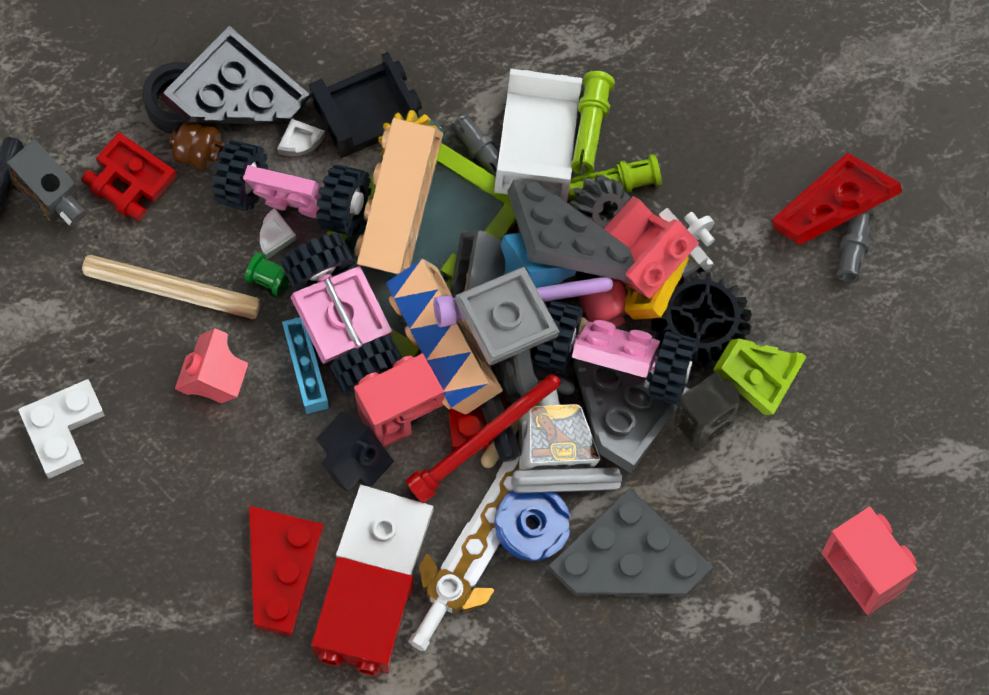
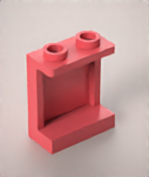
[604,196,699,299]

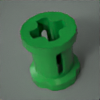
[244,252,289,297]

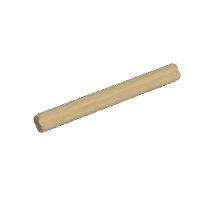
[82,255,261,319]

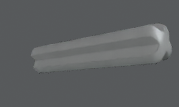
[511,467,622,493]

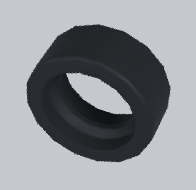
[142,62,204,133]

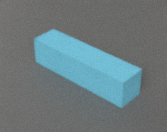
[282,317,329,414]

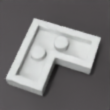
[18,379,105,479]

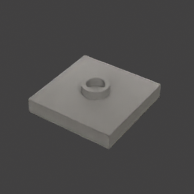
[455,267,560,366]

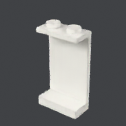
[494,69,582,202]

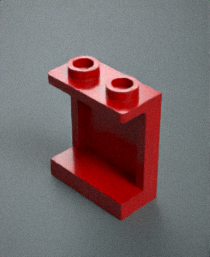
[311,556,414,676]

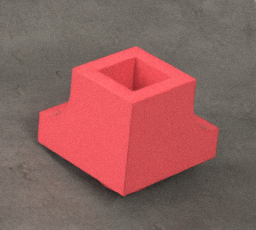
[175,328,248,404]

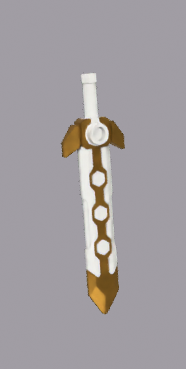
[408,438,519,651]

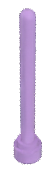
[433,277,613,327]

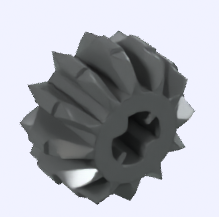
[567,175,630,229]

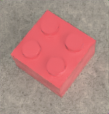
[821,506,918,616]

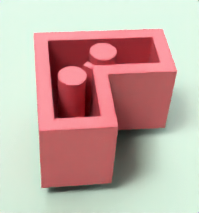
[354,353,444,448]

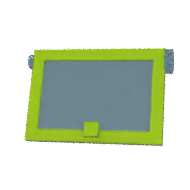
[289,116,517,358]

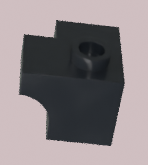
[316,411,394,492]

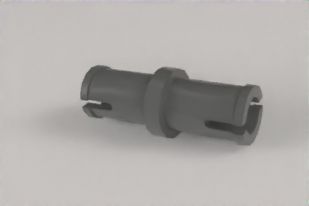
[450,113,499,177]
[836,210,874,282]

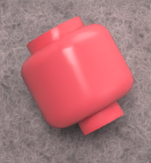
[578,276,627,328]

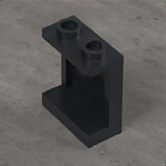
[309,52,422,158]

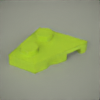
[713,339,806,415]

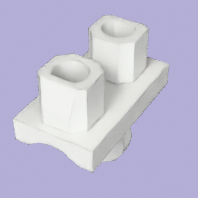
[659,208,715,277]

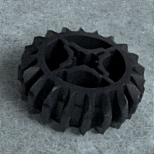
[651,271,752,371]

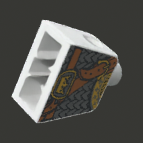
[519,389,600,470]

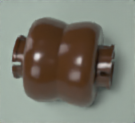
[169,121,225,171]

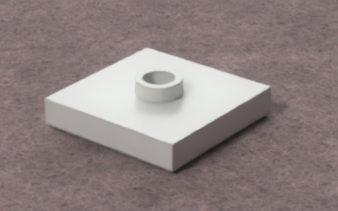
[336,484,434,575]

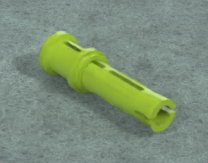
[570,71,615,175]
[567,154,662,201]

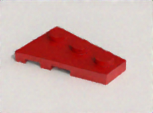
[771,152,903,245]
[249,506,324,637]

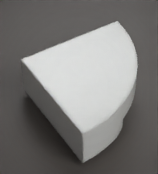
[277,119,325,157]
[260,208,297,259]

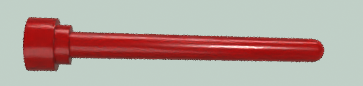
[405,374,560,503]

